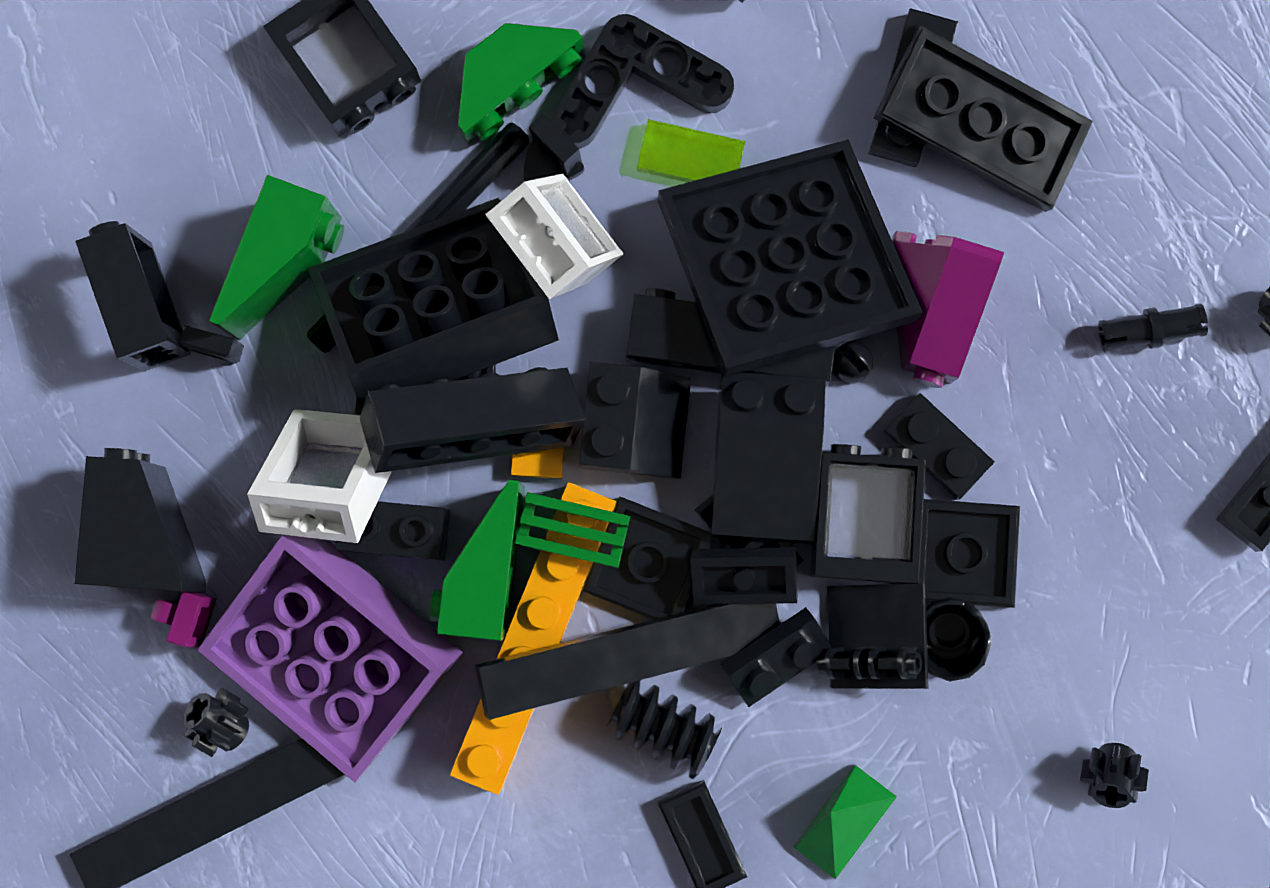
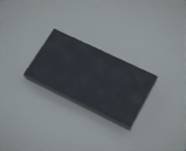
[873,26,1093,212]

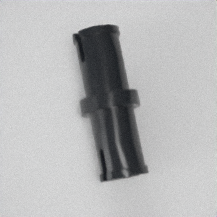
[1098,303,1208,353]

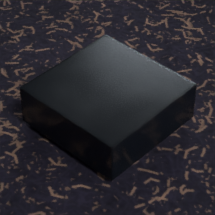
[179,325,244,364]

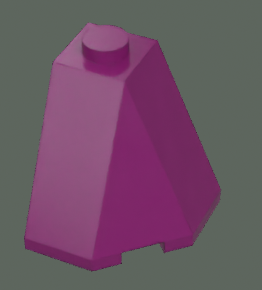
[891,231,1004,388]

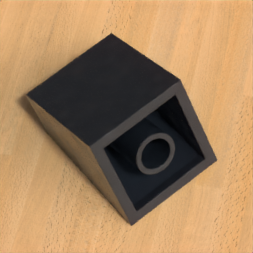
[74,448,206,592]

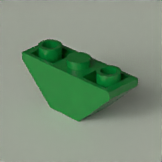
[458,23,584,145]

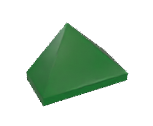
[793,764,897,880]

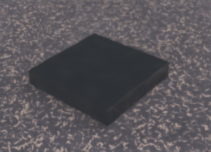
[582,496,713,620]
[919,499,1020,608]

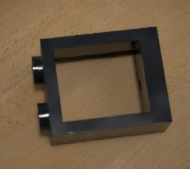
[75,221,191,372]

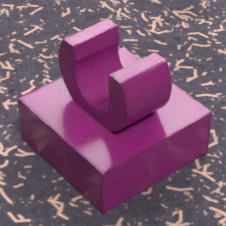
[150,591,217,647]

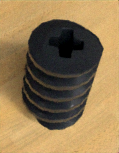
[606,680,722,779]

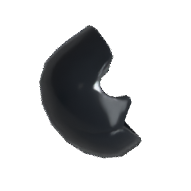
[926,597,991,682]

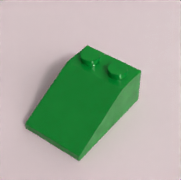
[209,175,344,339]
[430,480,525,641]

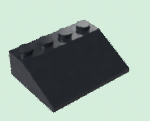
[307,197,559,410]

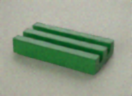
[515,492,630,568]

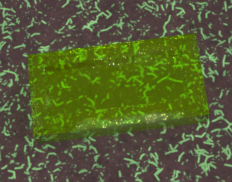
[637,119,746,182]

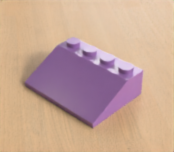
[197,535,463,782]

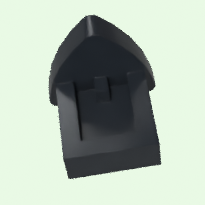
[524,113,585,182]

